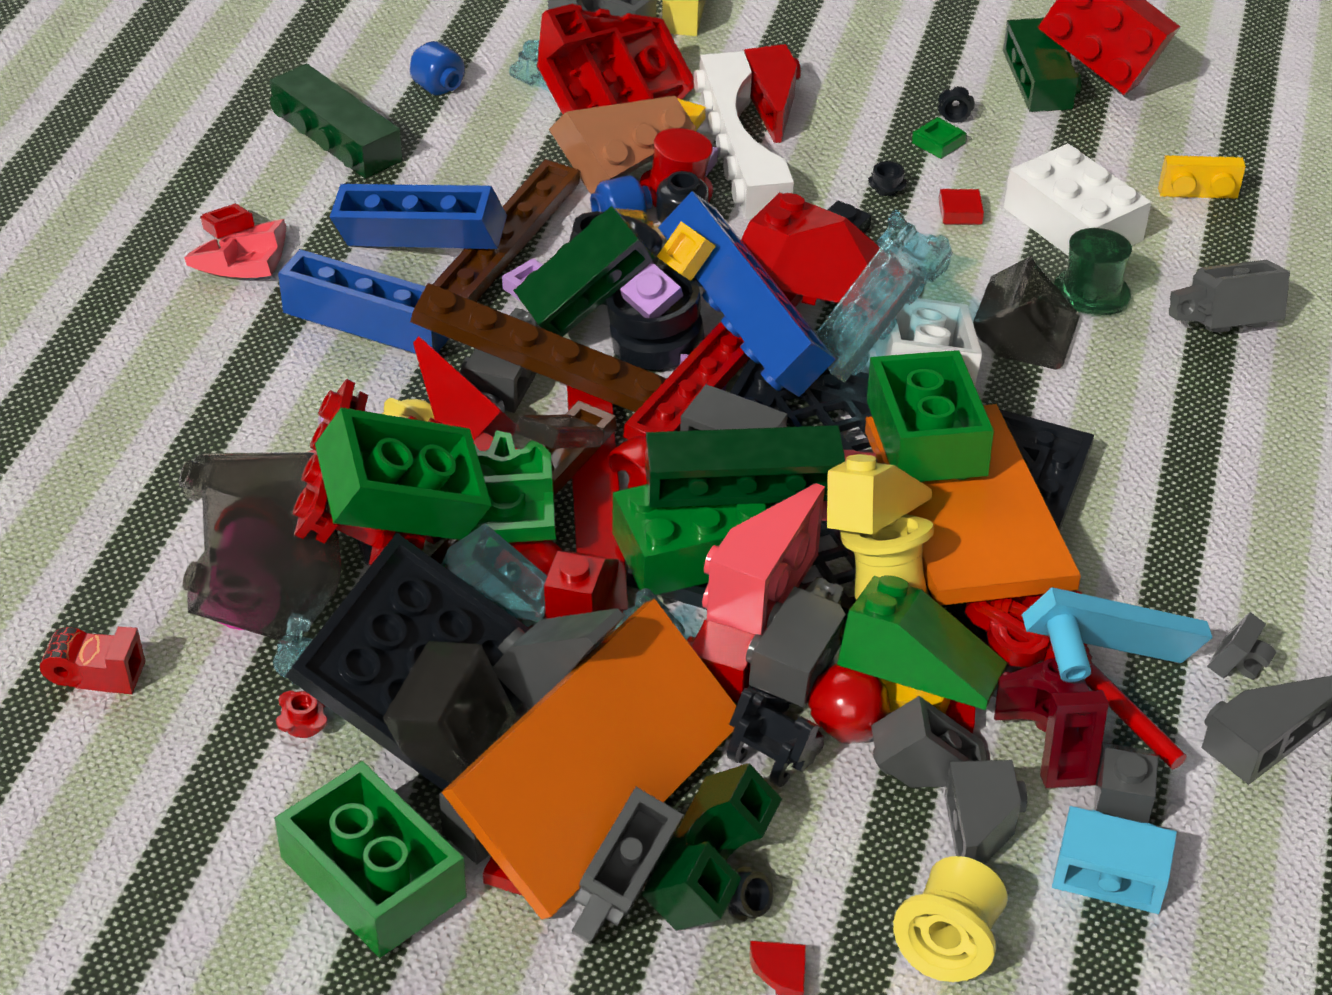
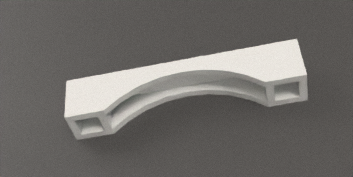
[694,51,794,219]

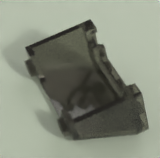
[179,452,341,645]

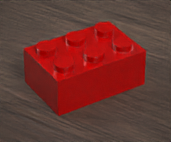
[1038,0,1181,95]

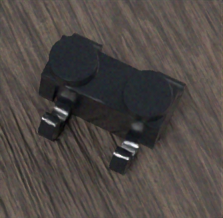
[726,688,824,787]

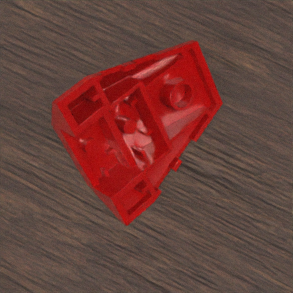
[537,4,694,115]
[741,192,921,319]

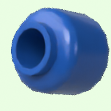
[409,41,465,95]
[590,176,652,223]

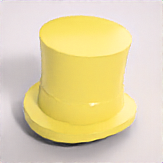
[840,515,934,599]
[893,856,1008,982]

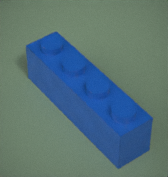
[330,184,507,249]
[278,249,449,353]

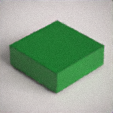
[912,117,967,159]

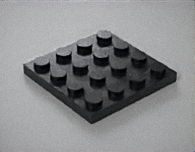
[285,533,529,790]

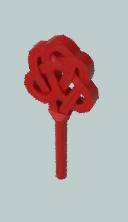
[965,590,1187,770]

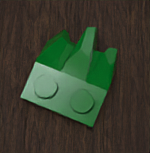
[459,430,556,546]

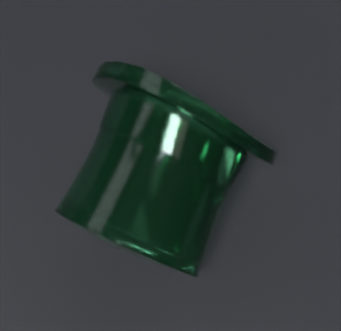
[1052,228,1132,315]

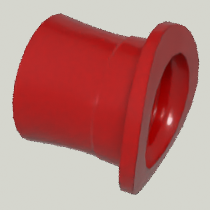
[640,128,713,207]

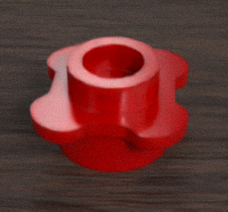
[276,690,327,738]

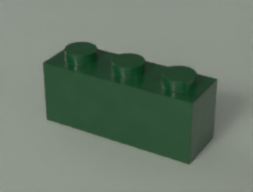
[1003,18,1081,112]
[513,206,656,337]

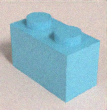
[1052,806,1177,914]

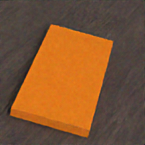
[865,404,1081,606]
[441,598,736,920]

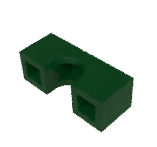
[641,763,782,931]

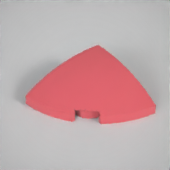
[184,219,286,278]

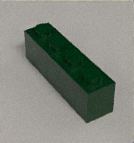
[270,63,402,179]
[645,425,845,508]

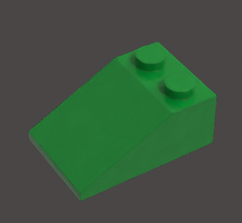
[837,575,1007,710]

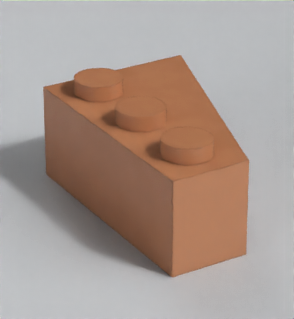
[549,96,697,194]

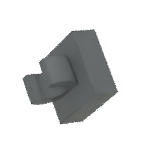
[1207,612,1276,680]

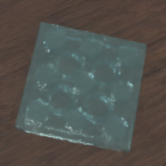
[816,237,927,383]

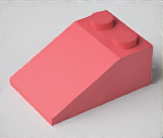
[702,483,825,636]

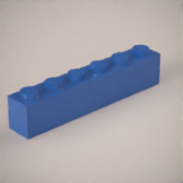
[658,191,836,397]

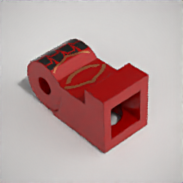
[40,626,146,695]

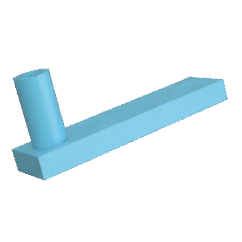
[1022,587,1213,682]

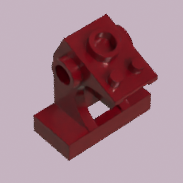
[994,658,1109,788]

